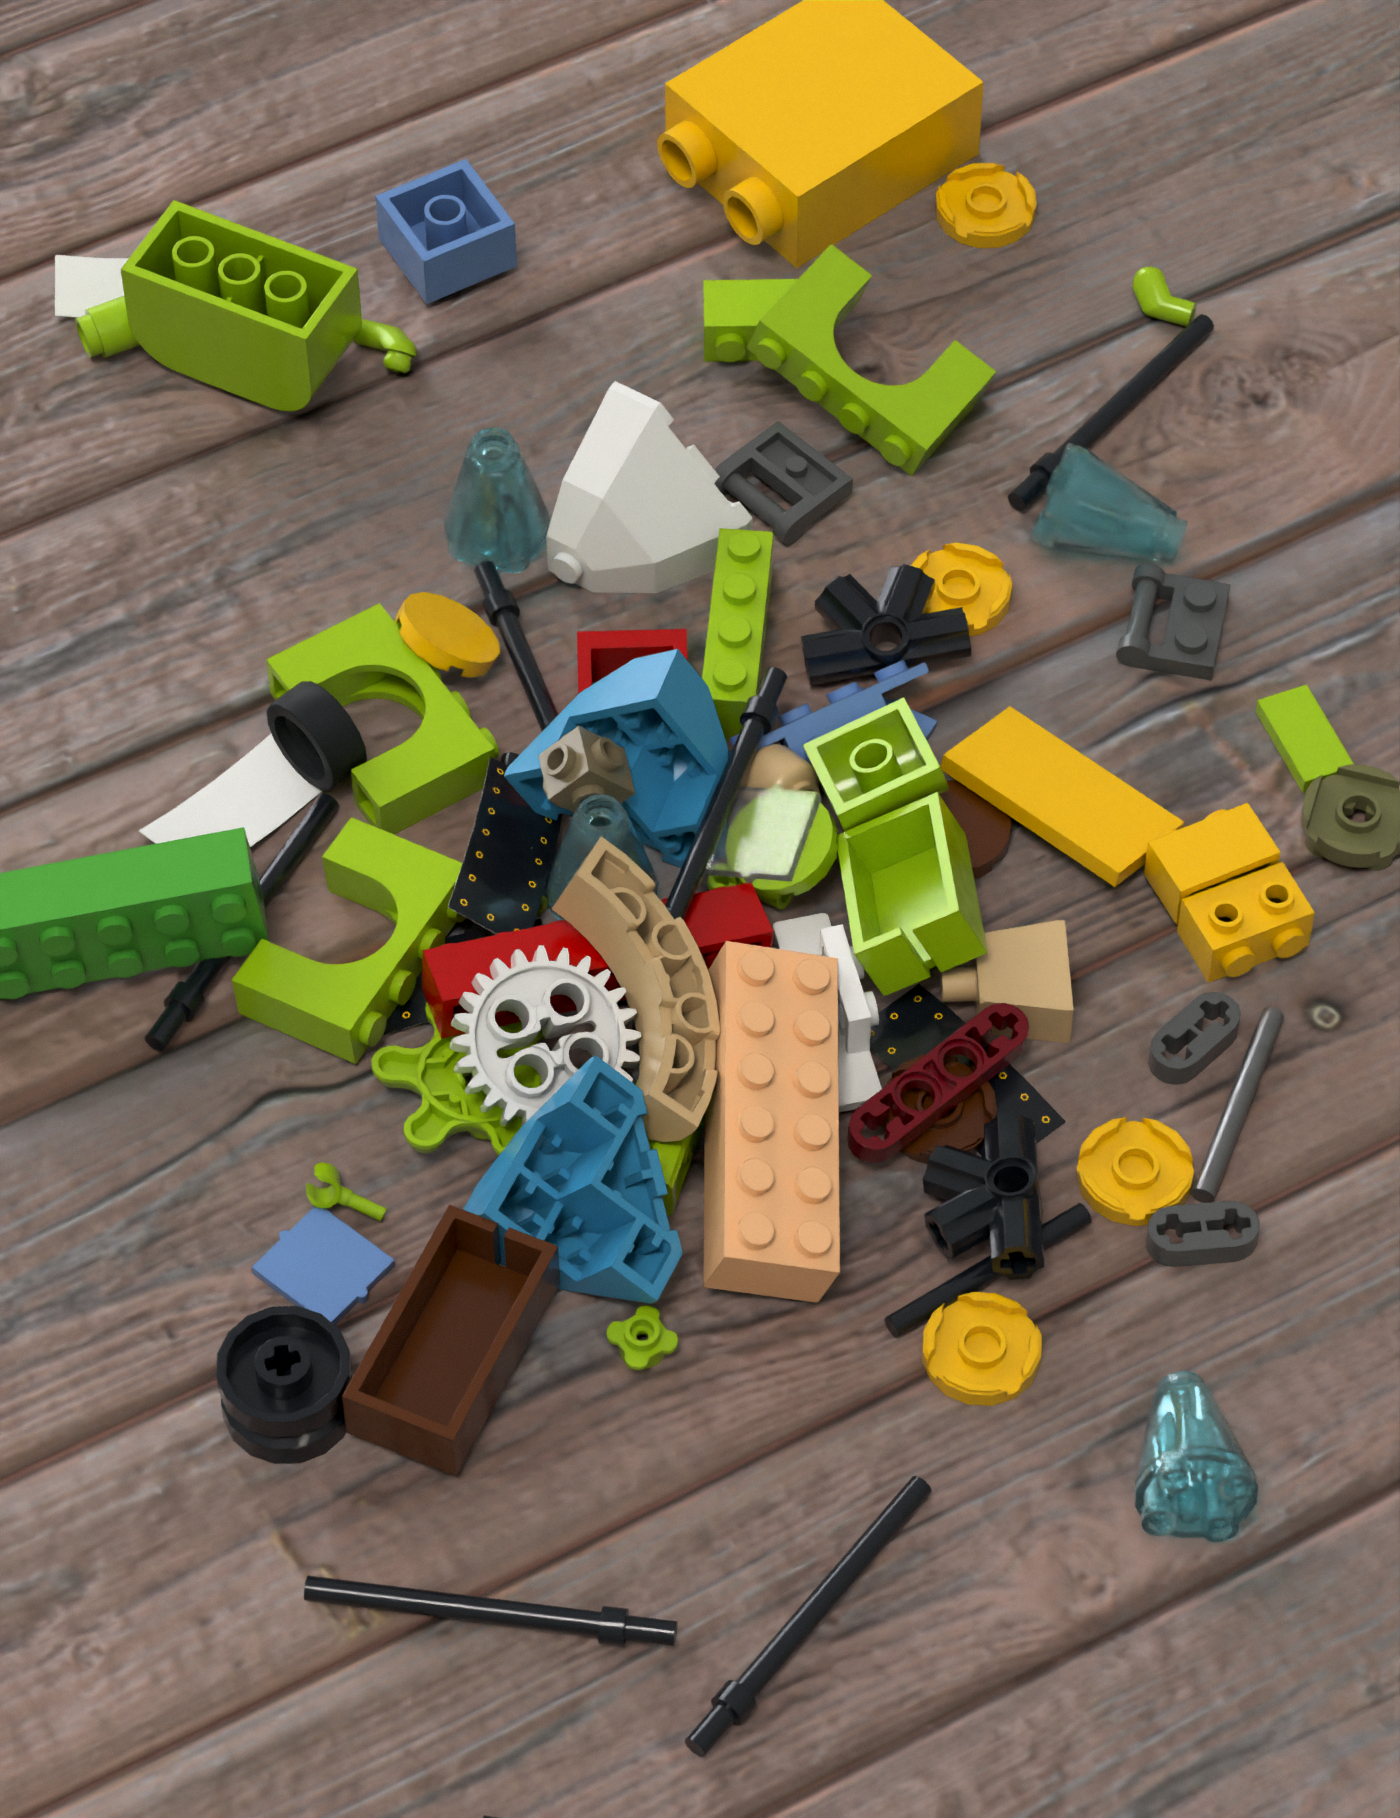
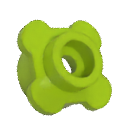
[606,1305,678,1370]

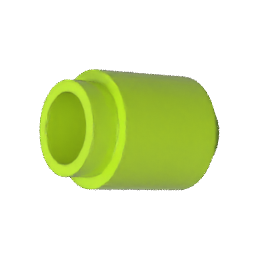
[75,296,140,358]

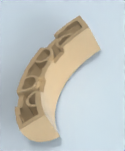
[552,836,720,1142]

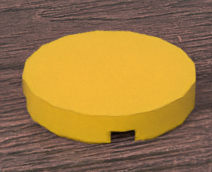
[935,163,1037,248]
[910,542,1013,637]
[395,592,500,678]
[1076,1117,1194,1226]
[922,1292,1042,1406]

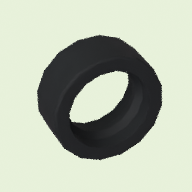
[266,681,367,791]

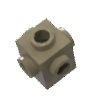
[538,726,635,823]

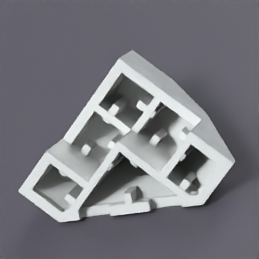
[546,381,753,593]

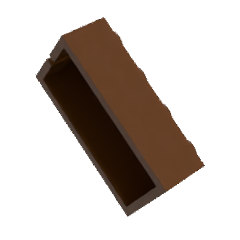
[342,1204,560,1476]

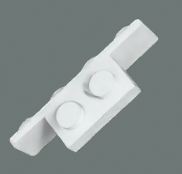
[773,913,882,1112]

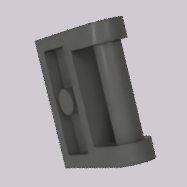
[714,421,853,545]
[1116,564,1231,681]

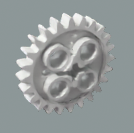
[450,945,642,1127]

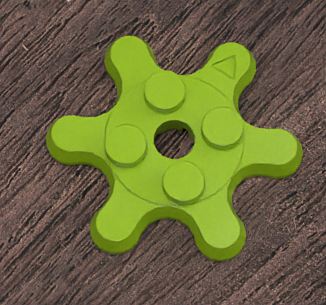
[371,1003,579,1156]

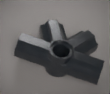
[801,564,971,685]
[922,1111,1044,1280]

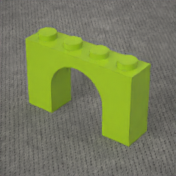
[747,244,997,476]
[266,603,499,835]
[231,817,466,1064]

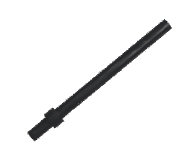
[1008,314,1214,511]
[474,561,587,823]
[665,667,787,920]
[145,793,339,1051]
[685,1476,931,1757]
[304,1575,677,1646]

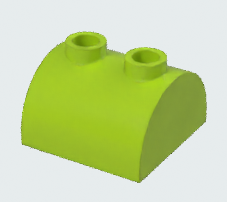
[803,697,949,832]

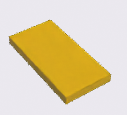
[940,706,1184,887]

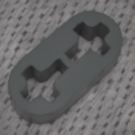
[1148,992,1241,1085]
[1146,1201,1260,1267]

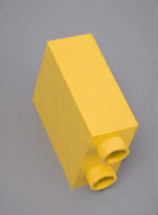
[657,0,984,268]

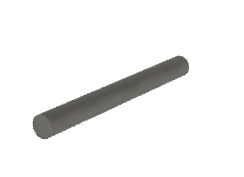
[1191,1007,1284,1203]

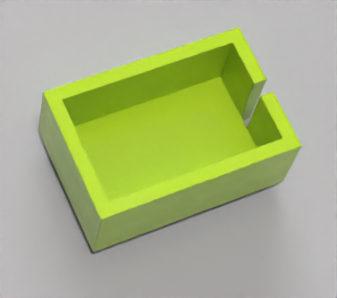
[836,792,988,996]

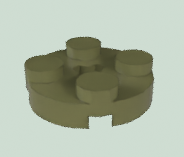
[1301,764,1400,871]

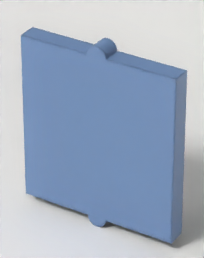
[251,1206,395,1325]

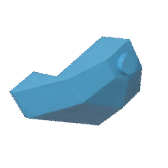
[504,649,730,868]
[463,1055,683,1304]

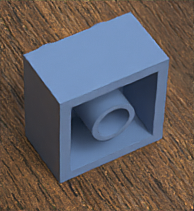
[375,159,517,304]

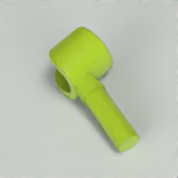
[306,1162,387,1222]

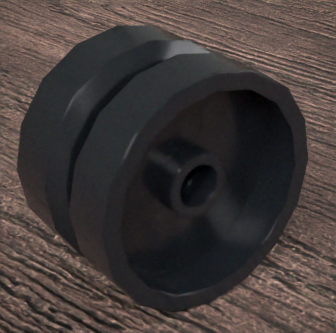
[216,1306,352,1464]

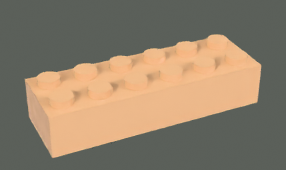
[703,941,840,1303]

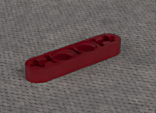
[847,1003,1029,1163]

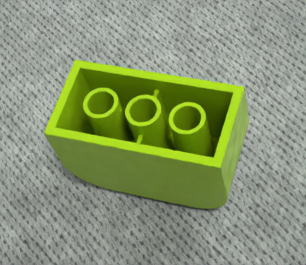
[120,200,362,411]

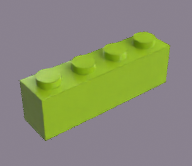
[702,528,773,741]

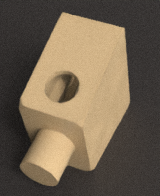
[940,920,1074,1043]

